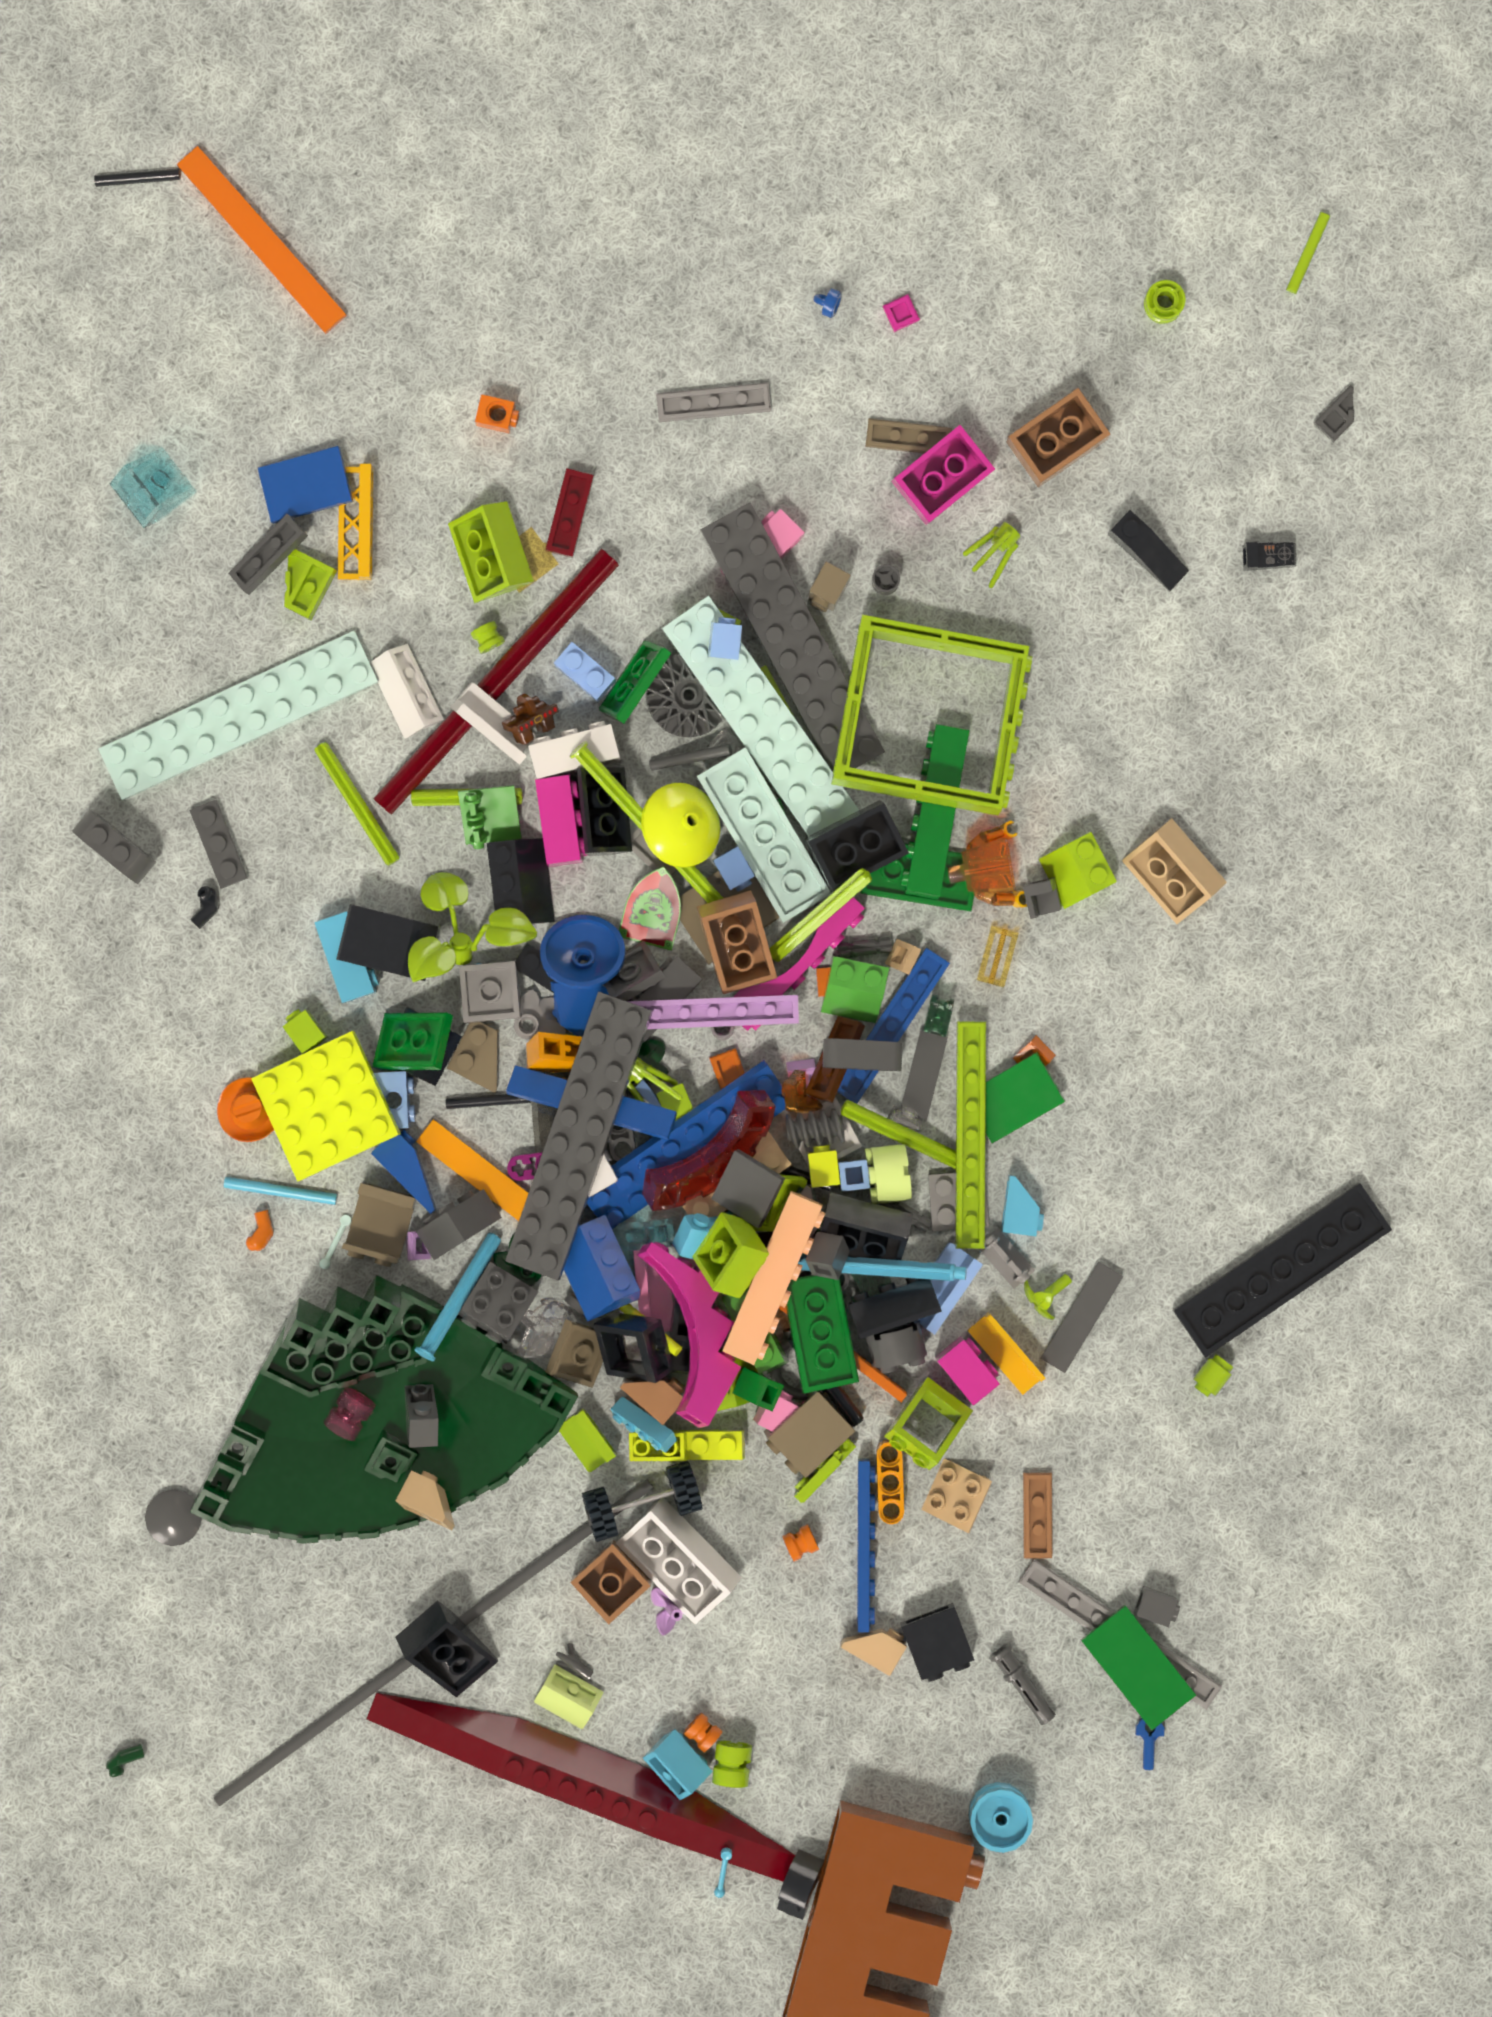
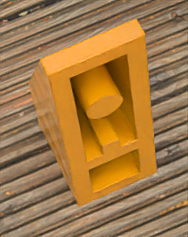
[526,1032,582,1073]

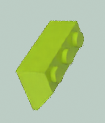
[448,501,534,604]

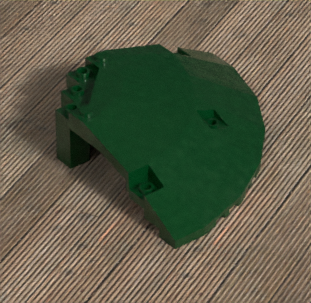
[190,1275,578,1544]

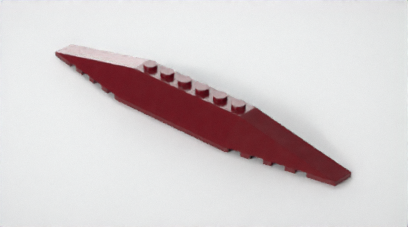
[366,1693,795,1882]

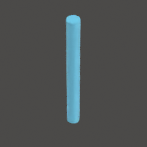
[224,1177,337,1205]

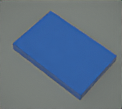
[258,446,354,524]

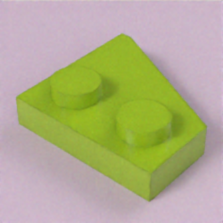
[284,549,337,621]

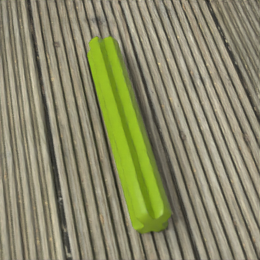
[411,788,523,806]

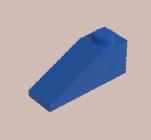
[371,1129,437,1214]

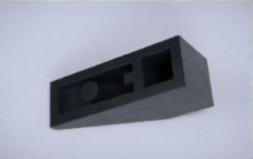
[1108,510,1189,592]

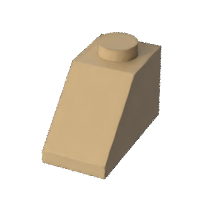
[396,1470,455,1530]
[840,1628,907,1676]

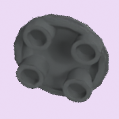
[145,1489,202,1546]

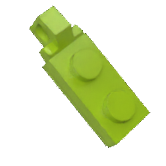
[794,1438,856,1503]

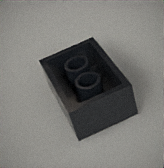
[804,800,909,892]

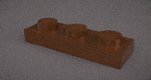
[805,1016,865,1103]

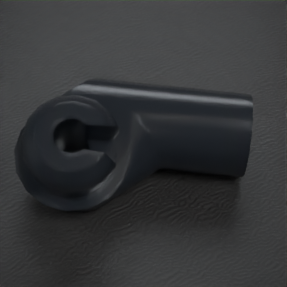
[190,886,218,929]

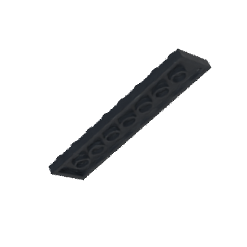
[1172,1183,1392,1358]

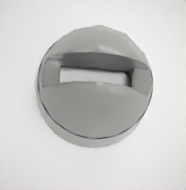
[711,1026,734,1040]

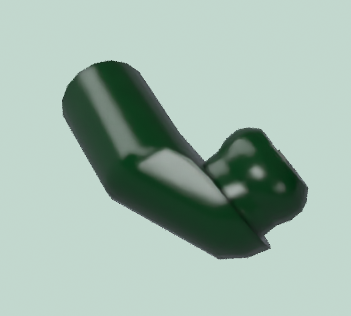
[106,1744,144,1778]

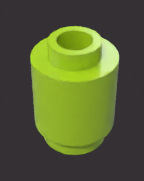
[1193,1354,1234,1397]

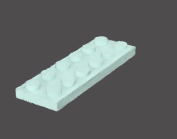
[696,747,831,923]

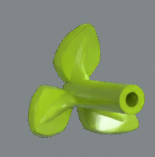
[1024,1274,1072,1320]

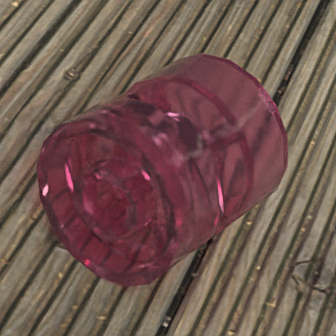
[324,1387,376,1441]

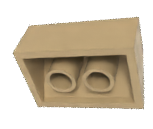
[1122,818,1227,924]

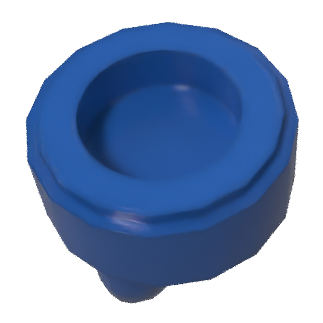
[813,288,842,318]

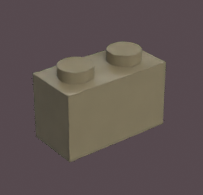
[809,562,851,613]

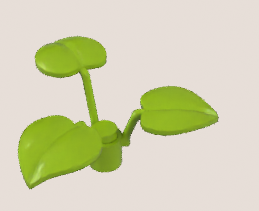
[408,872,537,982]

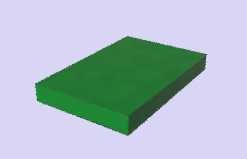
[599,640,671,724]
[372,1012,453,1070]
[985,1052,1066,1144]

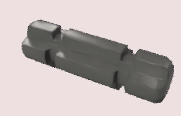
[837,937,892,958]
[879,1201,932,1233]

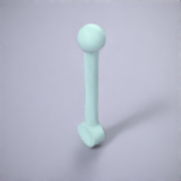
[319,1215,352,1269]

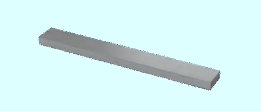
[1018,1558,1222,1710]

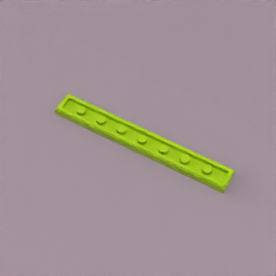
[955,1021,986,1249]

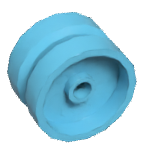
[968,1782,1033,1853]

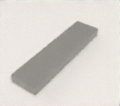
[656,383,771,423]

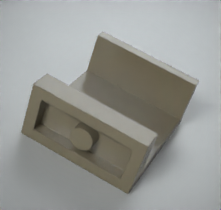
[342,1182,416,1267]
[764,1391,855,1478]

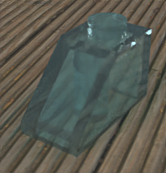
[612,1218,674,1252]

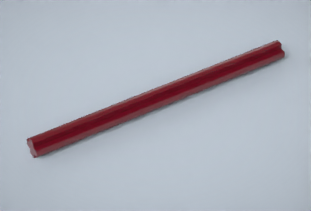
[373,548,619,815]

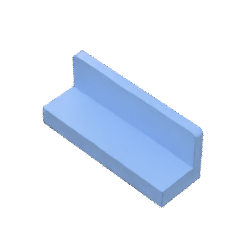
[919,1242,983,1335]

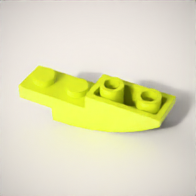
[629,1429,745,1461]

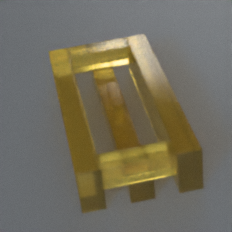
[977,926,1019,988]

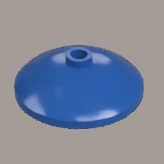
[540,915,625,989]

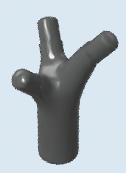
[556,1643,593,1681]

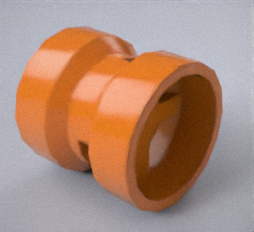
[782,1524,820,1562]
[683,1712,723,1753]

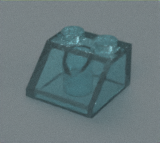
[110,448,196,528]

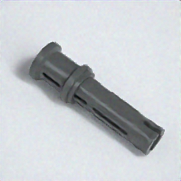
[989,1643,1056,1725]

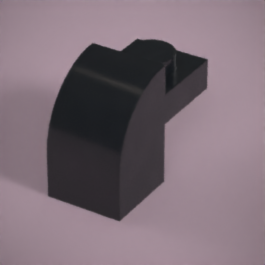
[777,1849,825,1920]

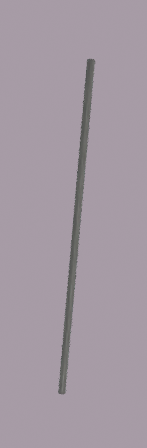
[213,1479,654,1806]

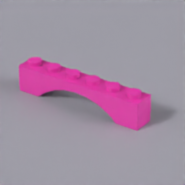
[733,897,865,1031]

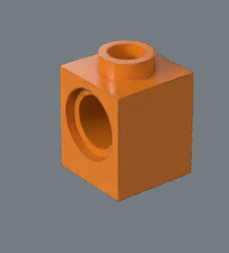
[475,394,520,434]

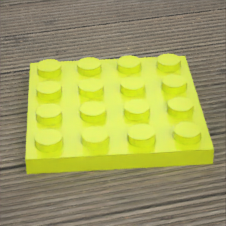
[251,1031,401,1182]

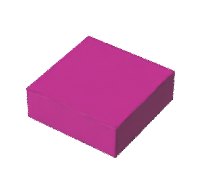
[882,294,920,333]

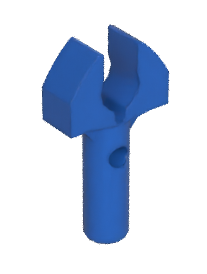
[1135,1718,1165,1771]

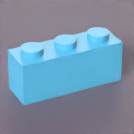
[314,911,379,1003]

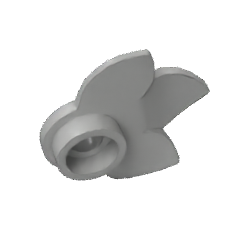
[514,989,566,1039]

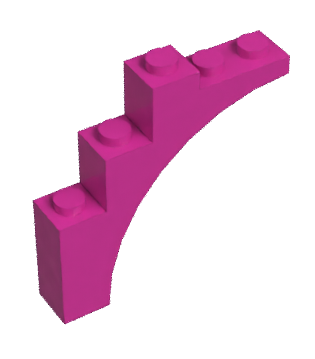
[637,1242,741,1428]

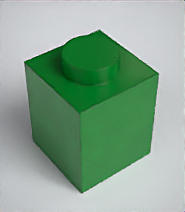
[732,1367,784,1412]

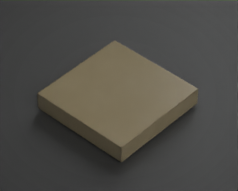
[545,1319,603,1388]

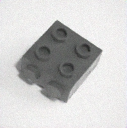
[458,1262,539,1344]

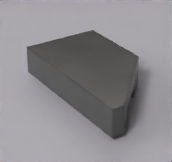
[1314,385,1354,443]

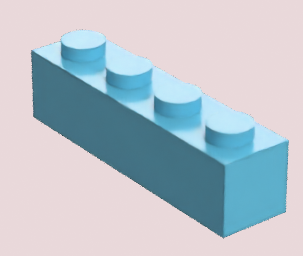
[611,1396,677,1453]

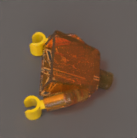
[948,821,1027,908]

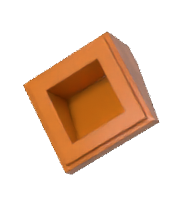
[1013,1035,1056,1066]

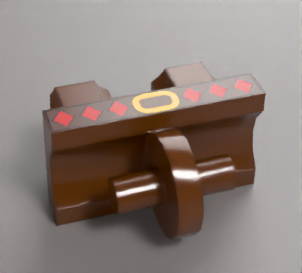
[501,693,559,745]

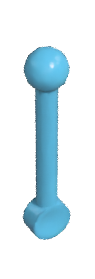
[714,1848,732,1898]

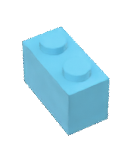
[643,1729,713,1800]

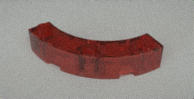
[642,1090,776,1211]

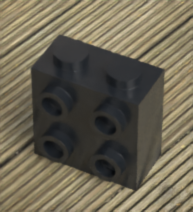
[900,1603,975,1682]

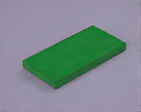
[860,844,981,912]
[786,1275,859,1393]
[1080,1605,1196,1730]

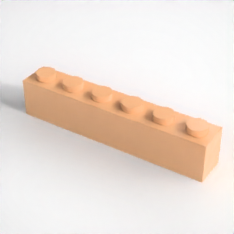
[723,1191,825,1365]

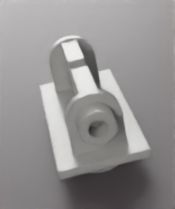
[979,1228,1035,1289]

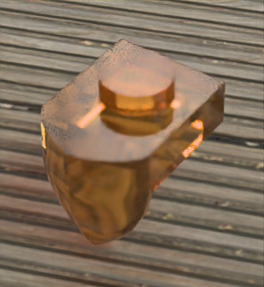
[782,1070,823,1114]

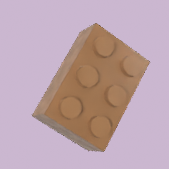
[1006,388,1111,488]
[697,890,777,994]

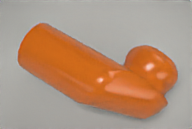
[246,1210,273,1251]

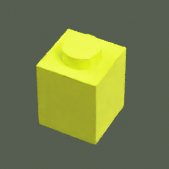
[807,1145,840,1188]

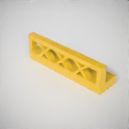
[338,464,374,580]

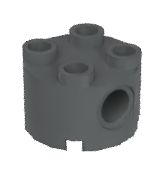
[866,1320,927,1373]

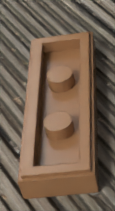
[1023,1472,1052,1558]

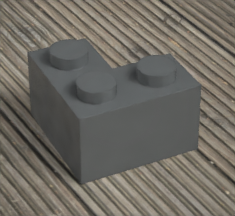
[416,1189,502,1260]

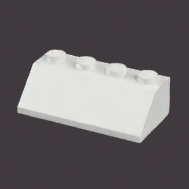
[616,1498,742,1624]

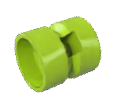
[712,1740,752,1788]

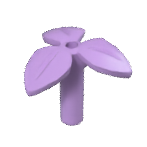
[651,1587,684,1636]

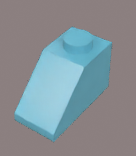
[1001,1175,1044,1237]

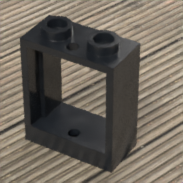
[593,1312,674,1383]

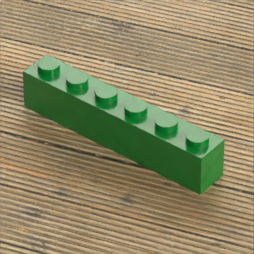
[901,724,970,900]

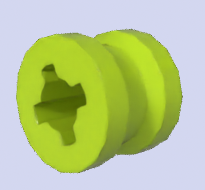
[470,621,505,654]

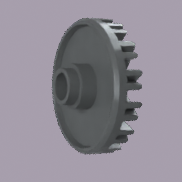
[646,654,724,737]

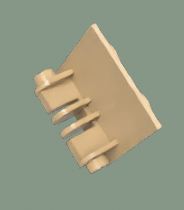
[921,1458,992,1533]

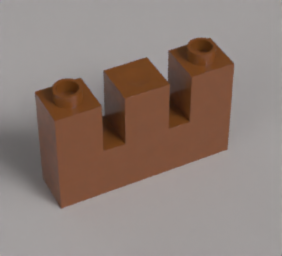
[782,1800,985,2017]

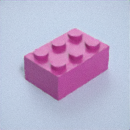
[891,425,995,525]
[535,775,588,867]

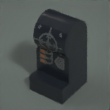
[1242,542,1296,571]

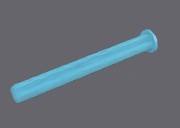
[414,1233,501,1361]

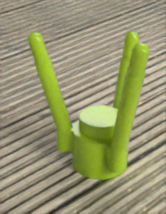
[963,522,1021,588]
[627,1057,682,1102]

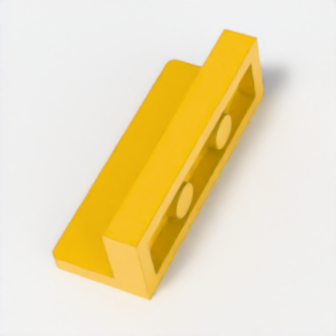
[967,1312,1046,1395]

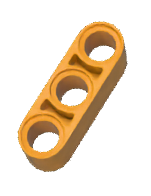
[876,1440,904,1524]

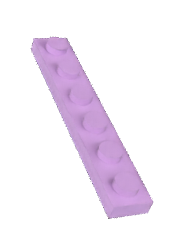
[627,995,799,1029]

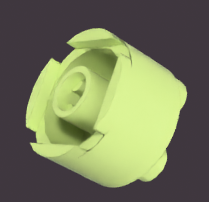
[865,1144,912,1204]

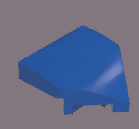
[551,981,609,1037]

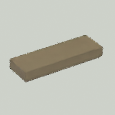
[865,418,952,454]

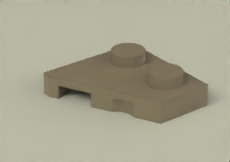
[447,1022,498,1093]

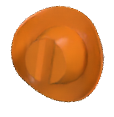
[217,1077,274,1142]

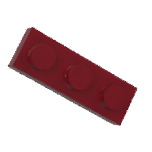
[545,468,594,558]

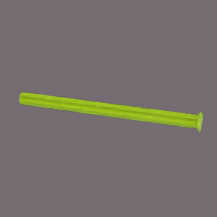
[569,741,723,903]

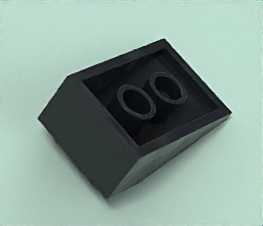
[336,904,439,981]
[395,1600,498,1698]

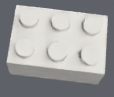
[528,721,622,779]

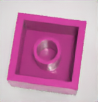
[935,1336,1000,1406]

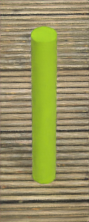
[1286,212,1330,294]

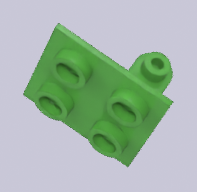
[458,785,522,849]

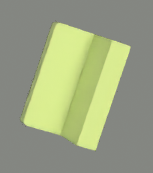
[534,1664,604,1729]

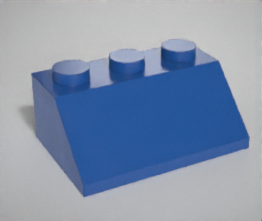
[564,1215,640,1322]

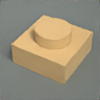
[885,939,921,975]

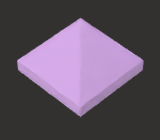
[406,1231,431,1260]

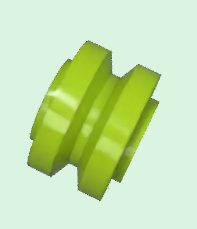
[1144,280,1186,324]

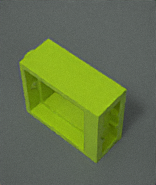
[884,1377,973,1470]

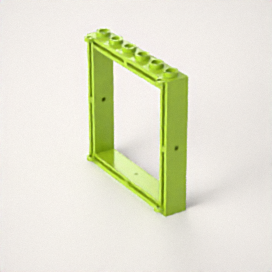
[831,615,1033,816]

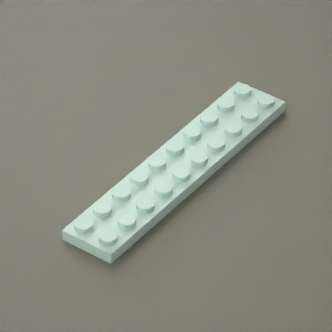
[661,595,859,836]
[98,631,378,800]

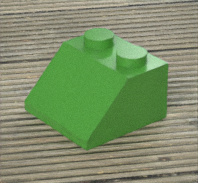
[821,956,889,1023]

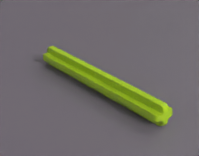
[314,742,399,866]
[769,868,872,962]
[840,1100,956,1169]

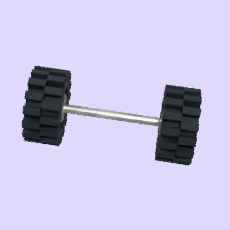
[582,1460,703,1542]

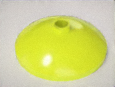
[641,783,720,868]

